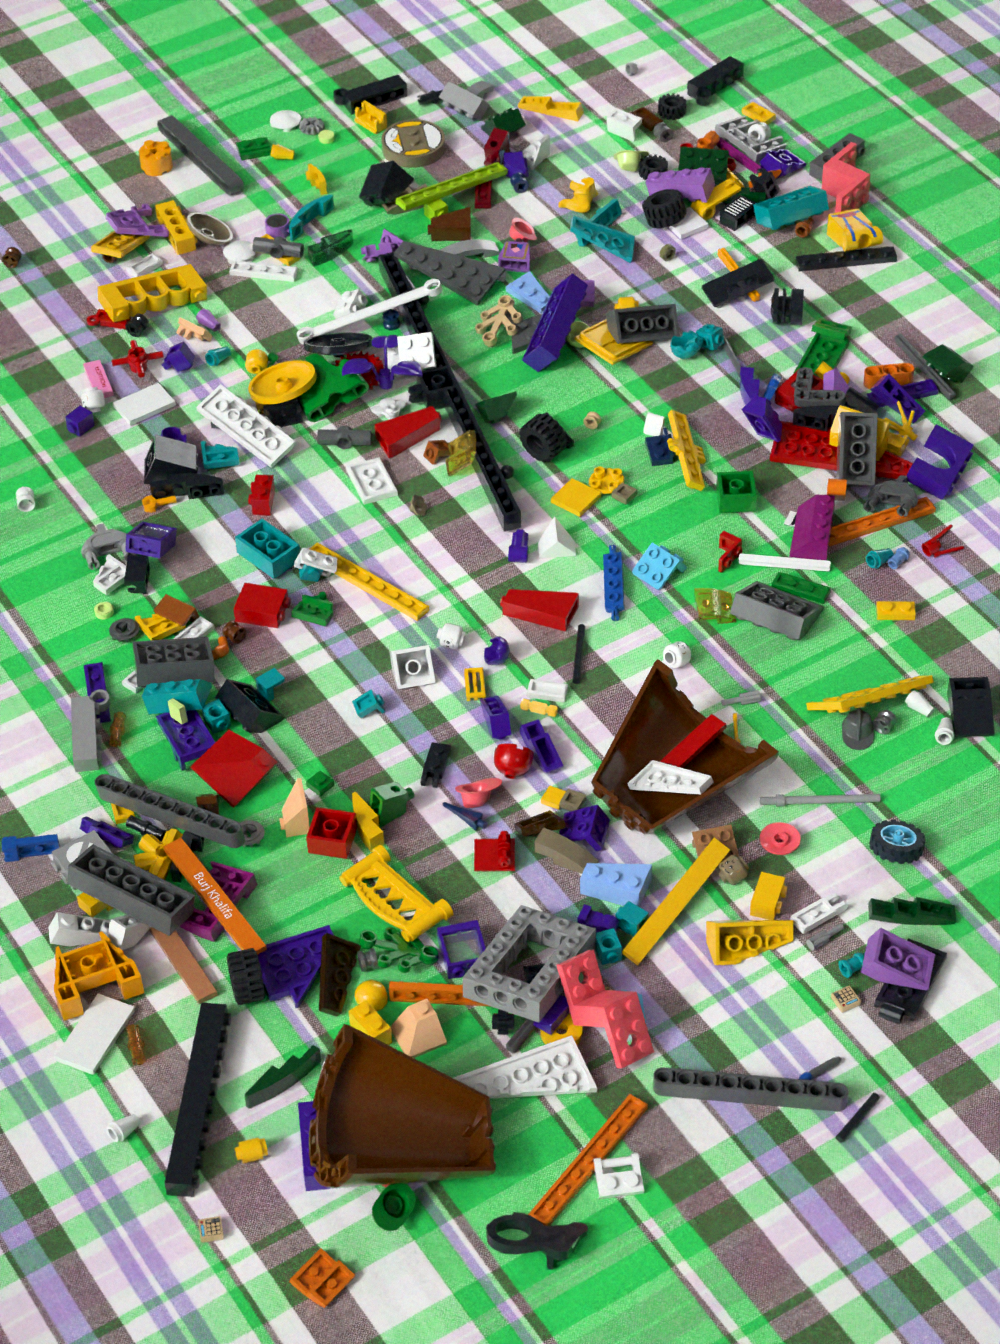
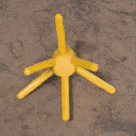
[884,401,918,441]

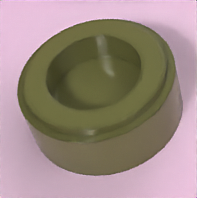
[659,244,676,261]

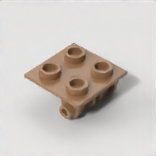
[692,824,739,868]

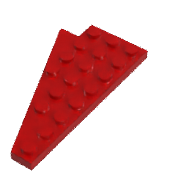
[770,421,913,479]

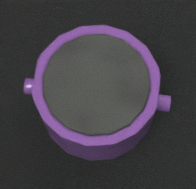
[265,214,290,238]

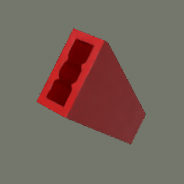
[374,406,442,459]
[500,589,579,632]

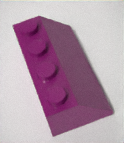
[790,494,835,561]

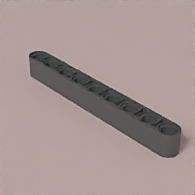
[157,115,244,196]
[94,774,245,848]
[653,1067,848,1112]

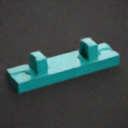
[575,199,622,247]

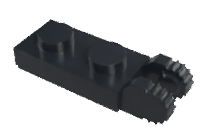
[420,742,451,788]

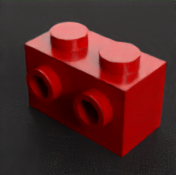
[248,474,275,516]

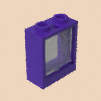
[125,521,177,559]
[437,920,486,979]

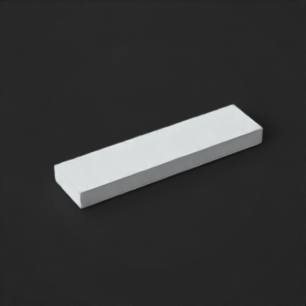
[229,260,298,282]

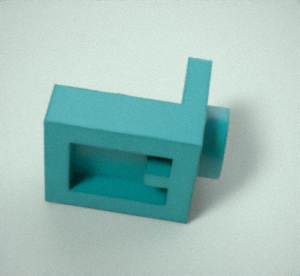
[352,689,385,718]

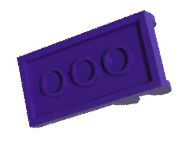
[156,710,215,771]

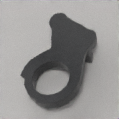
[486,1212,588,1270]

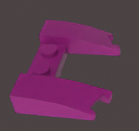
[180,861,258,942]

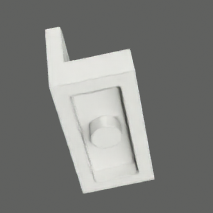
[607,108,642,141]

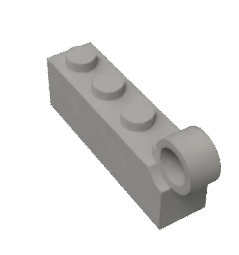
[71,690,111,772]

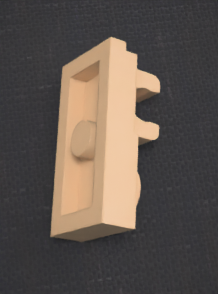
[176,317,213,342]

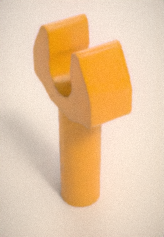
[142,495,177,513]

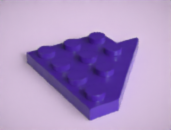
[257,925,333,1008]

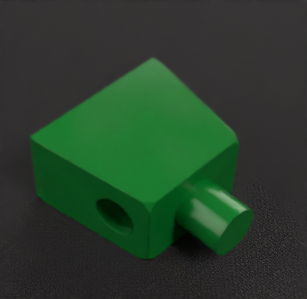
[369,782,414,828]

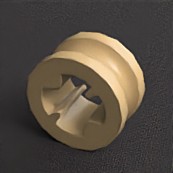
[584,411,601,429]

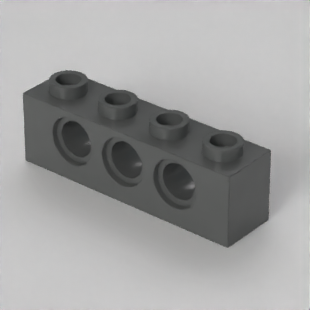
[809,133,865,181]

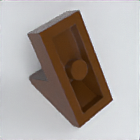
[196,793,219,815]

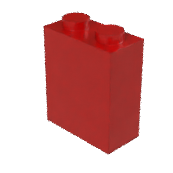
[234,583,291,628]

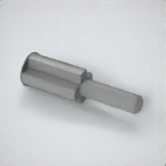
[721,690,761,705]
[806,924,844,951]

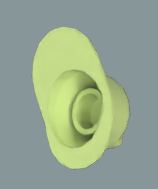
[613,150,649,172]

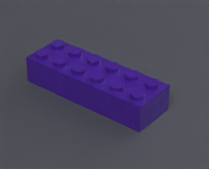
[522,273,588,372]

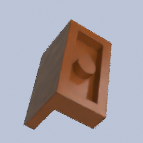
[154,594,199,626]

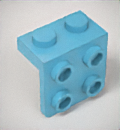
[632,542,687,590]

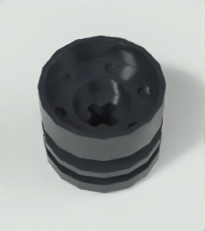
[771,288,804,325]

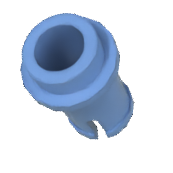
[887,547,910,569]

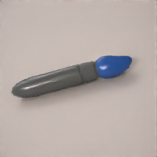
[798,1057,842,1080]

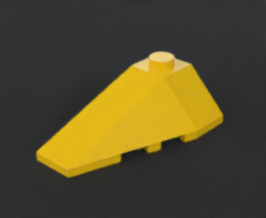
[706,920,793,965]

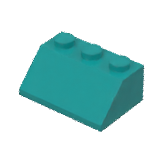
[142,679,212,714]

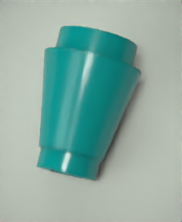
[205,346,231,366]
[866,548,894,568]

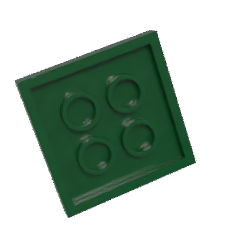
[678,147,729,182]

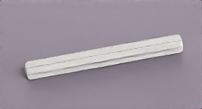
[738,553,831,572]

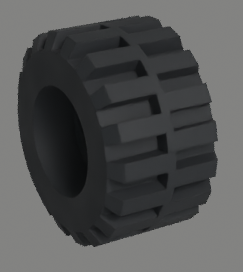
[642,189,687,228]
[519,413,567,463]
[227,948,265,1005]

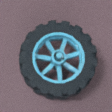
[869,820,926,864]

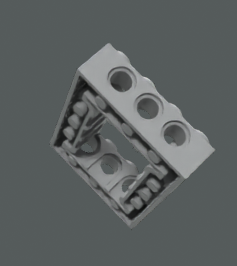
[463,905,596,1022]

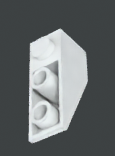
[48,912,111,947]

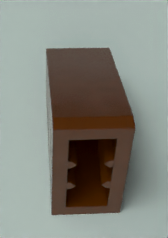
[428,207,471,241]

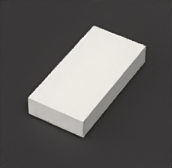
[127,253,163,277]
[527,679,568,703]

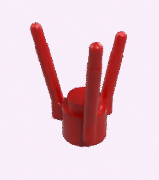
[921,524,964,558]

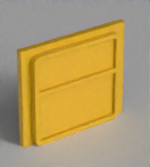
[574,319,653,365]

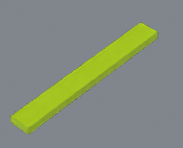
[396,162,508,211]

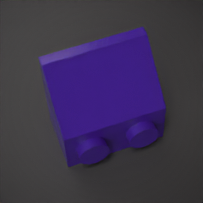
[742,395,782,442]

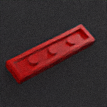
[660,714,727,768]

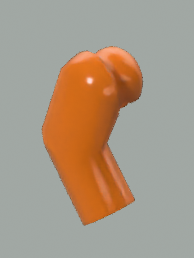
[212,636,229,660]

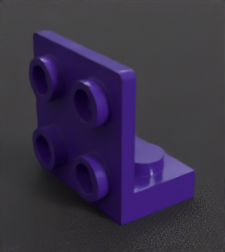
[559,804,610,851]

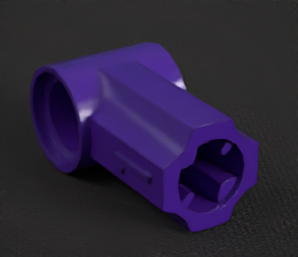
[508,529,529,563]

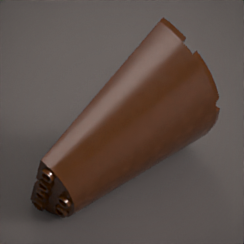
[591,659,779,835]
[309,1024,496,1188]

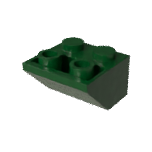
[480,108,526,136]
[922,344,974,383]

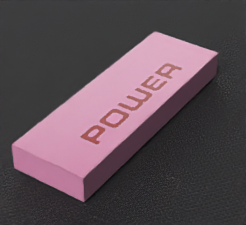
[83,360,114,398]

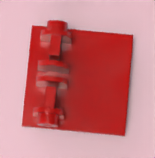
[474,831,515,871]

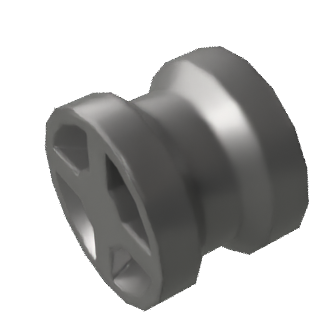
[653,122,673,142]
[872,709,897,734]
[357,948,379,972]

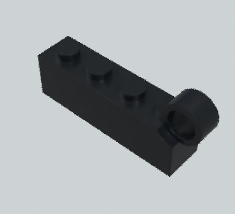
[687,56,744,106]
[333,74,407,115]

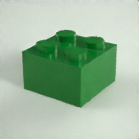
[716,471,757,513]

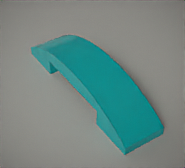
[289,194,334,241]

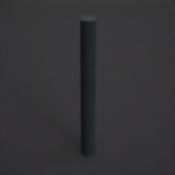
[572,624,585,684]

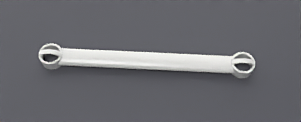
[297,279,442,345]

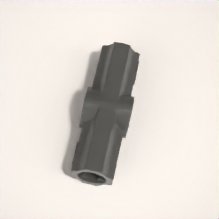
[252,236,304,258]
[317,426,372,449]

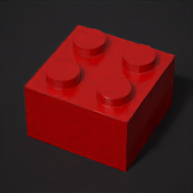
[306,807,357,859]

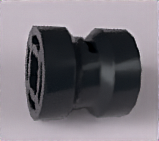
[126,314,149,337]

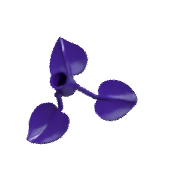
[342,335,423,389]

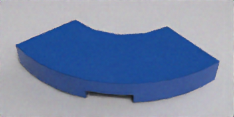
[763,373,781,400]

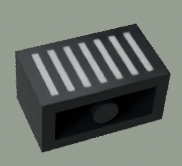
[719,195,756,231]

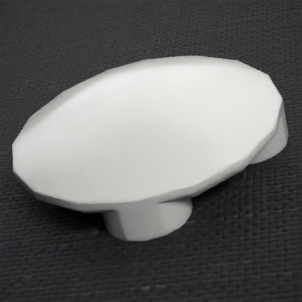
[270,110,301,132]
[223,241,256,264]

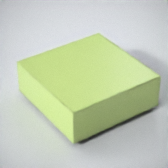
[168,698,188,724]

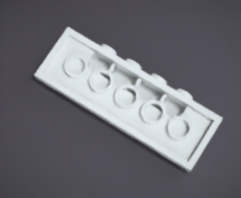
[196,384,296,468]

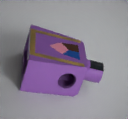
[498,238,530,273]

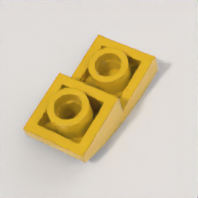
[305,164,327,195]

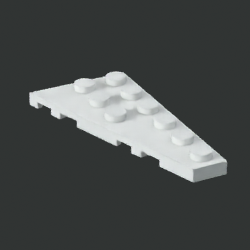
[454,1035,597,1099]

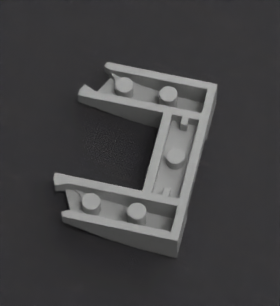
[714,115,786,164]

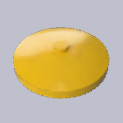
[248,360,317,404]

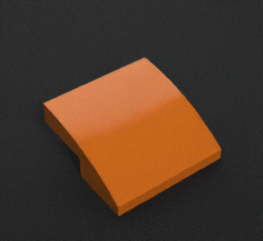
[289,1248,356,1308]

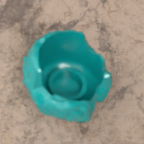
[670,330,703,360]

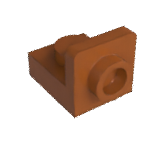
[423,440,455,465]

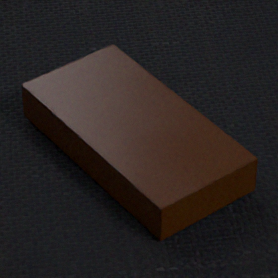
[631,107,663,131]

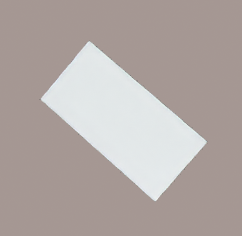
[55,993,135,1075]

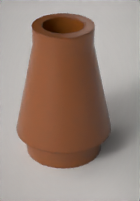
[795,217,814,238]

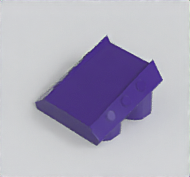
[760,149,806,180]

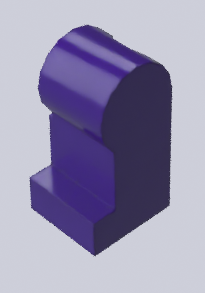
[577,904,619,933]

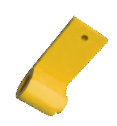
[691,178,741,220]

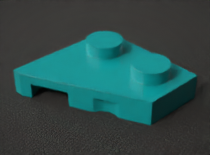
[200,441,240,469]

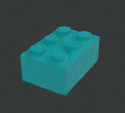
[235,518,300,579]

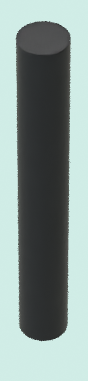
[835,1093,880,1143]

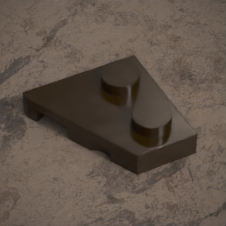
[514,810,566,836]

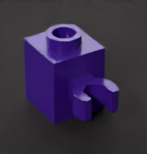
[161,341,195,372]

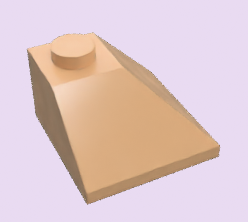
[279,778,310,838]
[390,999,447,1058]

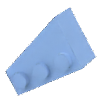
[580,863,652,907]

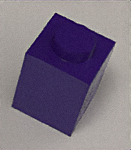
[65,406,95,436]

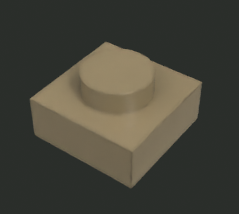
[612,482,637,505]
[560,788,586,811]

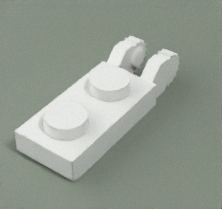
[791,893,848,934]

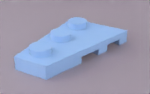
[506,271,550,314]

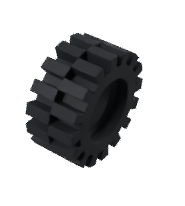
[658,93,686,120]
[639,154,668,180]

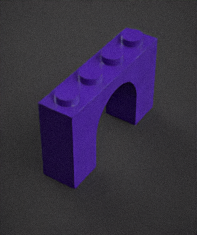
[906,424,974,500]

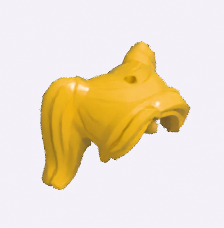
[558,177,598,213]

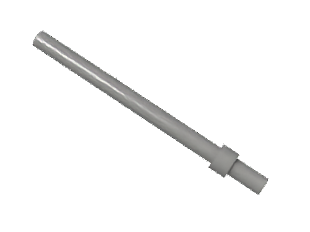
[760,794,880,807]

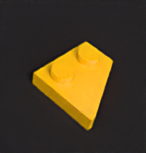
[135,614,186,640]

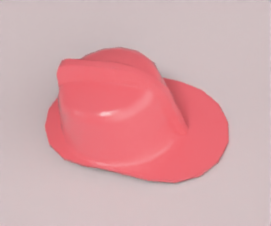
[509,218,537,243]
[455,778,502,808]

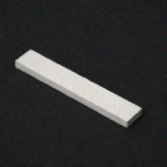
[122,616,215,694]

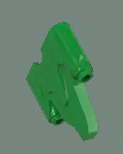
[297,354,369,422]

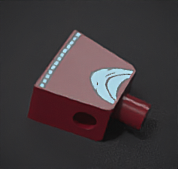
[484,127,511,166]

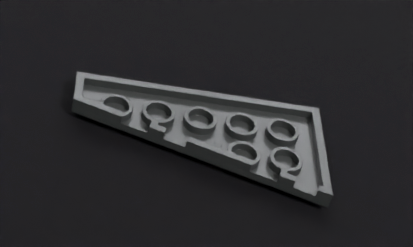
[394,241,505,305]

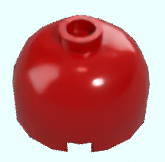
[494,743,534,779]

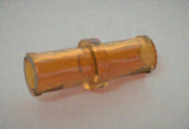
[109,712,126,748]
[126,1024,146,1065]

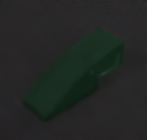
[308,229,353,266]

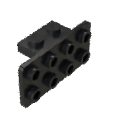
[702,259,774,307]

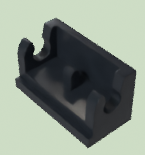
[749,168,780,200]
[263,397,303,428]
[124,555,150,594]

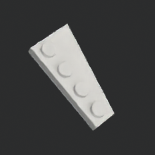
[627,760,714,794]

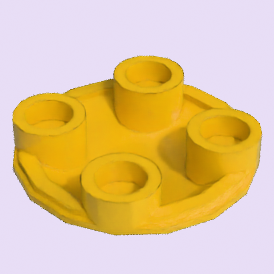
[589,466,624,494]

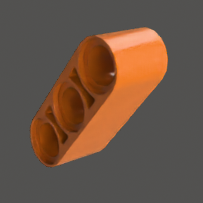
[863,363,914,389]
[827,478,847,501]

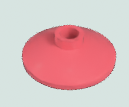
[760,822,800,855]

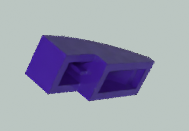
[740,367,760,405]
[519,719,564,774]

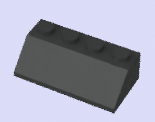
[606,304,680,344]
[836,412,878,487]

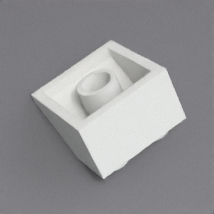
[389,645,435,689]

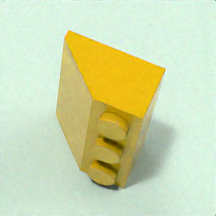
[829,405,890,461]

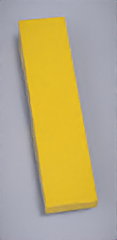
[518,96,584,121]

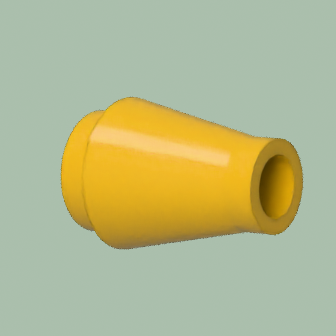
[271,144,295,160]

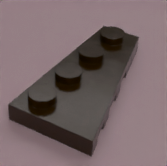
[319,933,361,1017]

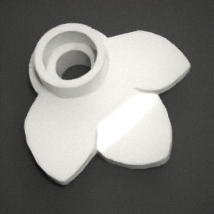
[371,398,406,419]

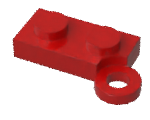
[86,309,131,330]

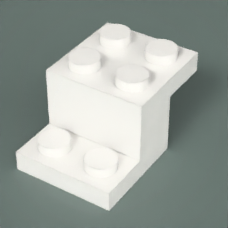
[387,332,436,377]

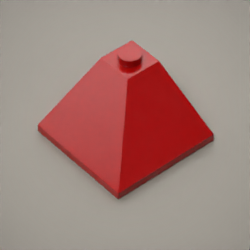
[190,730,277,808]

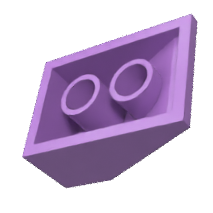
[861,928,935,990]

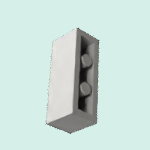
[439,81,489,121]

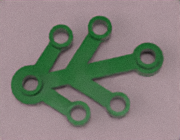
[359,927,439,973]

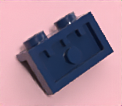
[645,428,676,466]

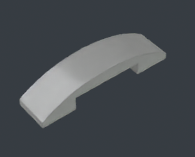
[440,239,500,258]

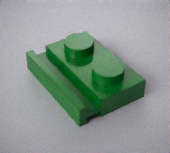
[236,137,271,161]
[811,318,852,340]

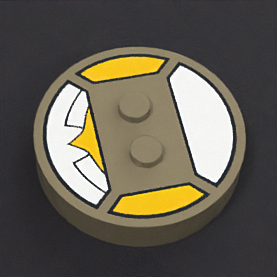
[381,119,445,168]

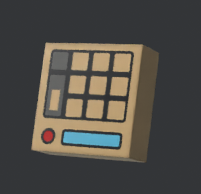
[831,985,861,1013]
[198,1216,224,1243]

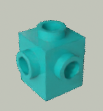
[696,324,725,351]

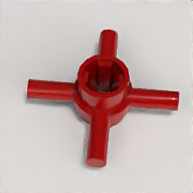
[111,340,164,378]

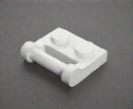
[593,1153,644,1199]

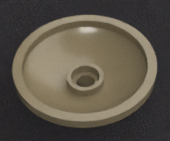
[186,212,233,245]

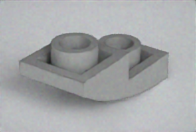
[466,80,494,99]

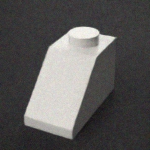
[107,915,151,950]

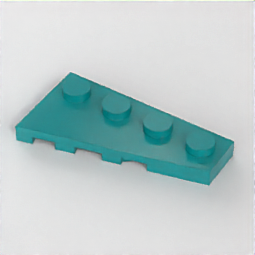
[570,215,635,263]

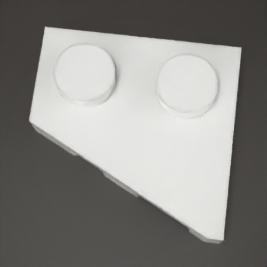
[93,554,126,595]

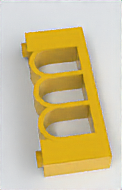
[98,264,207,323]

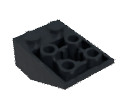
[947,677,995,737]

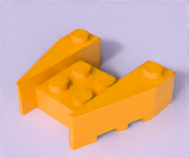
[54,931,144,1021]

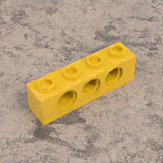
[155,200,198,255]

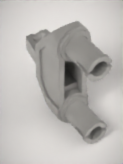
[81,523,136,570]

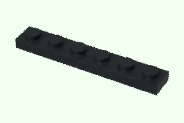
[795,246,897,272]

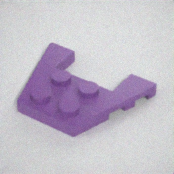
[106,203,169,237]

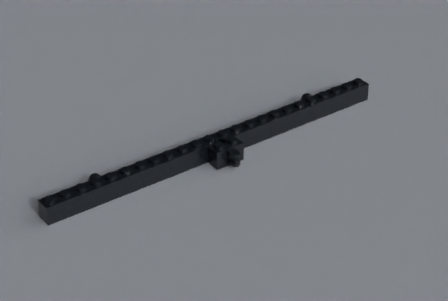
[379,252,521,532]

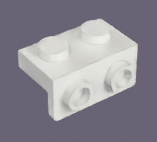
[333,289,368,319]
[294,548,337,577]

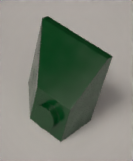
[475,391,517,424]

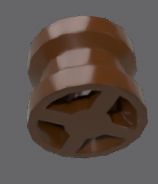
[2,247,22,268]
[222,620,246,644]

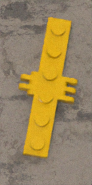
[667,409,706,491]

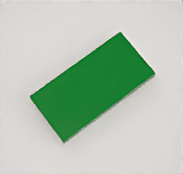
[793,333,849,378]

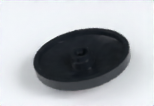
[304,332,372,358]

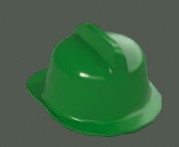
[372,1183,416,1231]

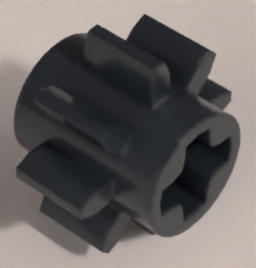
[492,1009,514,1035]

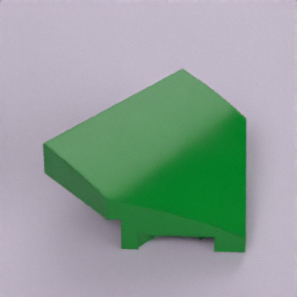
[291,591,333,626]

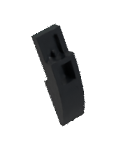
[793,405,839,431]
[149,473,224,499]

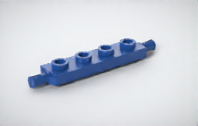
[603,545,625,621]

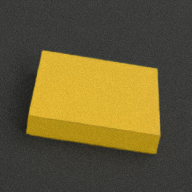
[551,478,601,517]

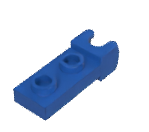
[2,834,60,862]

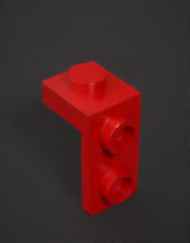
[718,530,743,573]

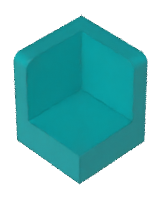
[256,668,285,701]

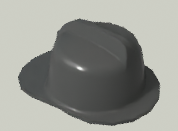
[842,708,874,750]

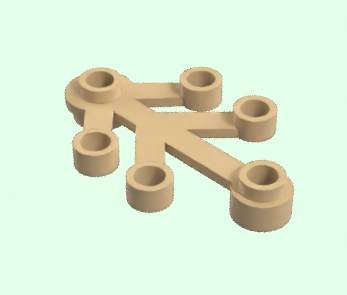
[475,295,523,347]

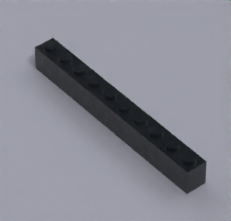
[165,1003,231,1197]

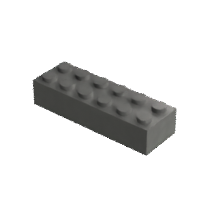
[67,844,195,936]

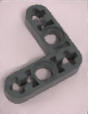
[794,367,846,407]

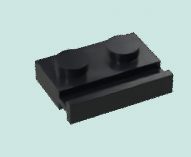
[843,387,879,413]

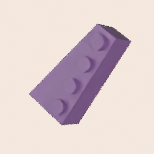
[646,168,715,202]

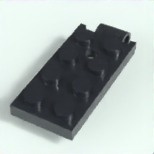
[874,938,947,1024]

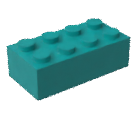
[753,186,829,230]

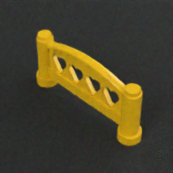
[339,844,454,942]

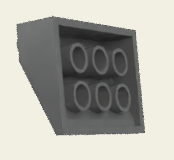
[730,581,824,640]
[132,637,214,688]

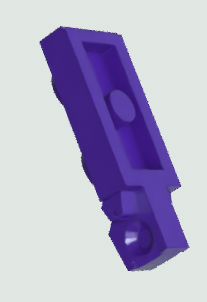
[80,816,134,848]

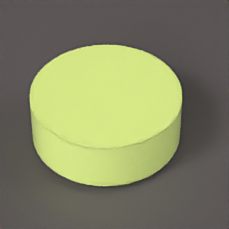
[318,130,335,144]
[94,602,114,620]

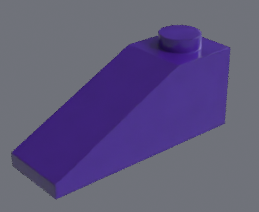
[870,374,925,424]
[480,696,512,740]

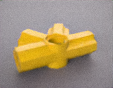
[133,828,183,880]

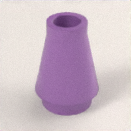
[196,309,221,332]

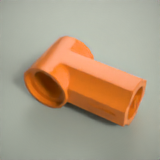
[697,131,720,149]

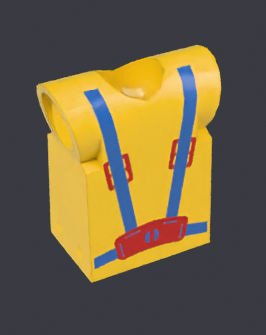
[827,208,883,252]

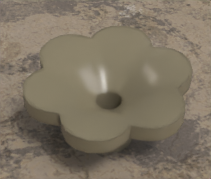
[409,495,427,516]

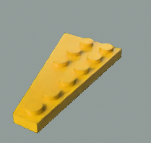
[806,675,934,713]

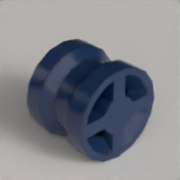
[510,173,529,193]
[383,309,400,330]

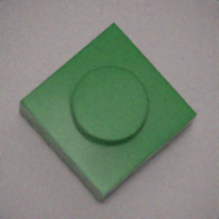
[306,771,334,797]

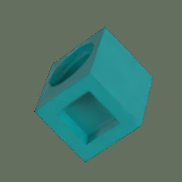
[202,699,231,734]
[615,901,649,937]
[595,928,622,965]

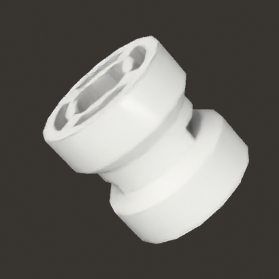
[16,487,35,512]

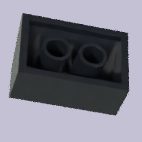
[215,679,285,733]

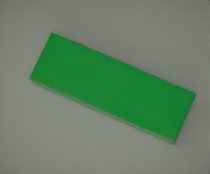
[771,572,831,604]

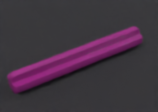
[716,138,762,175]

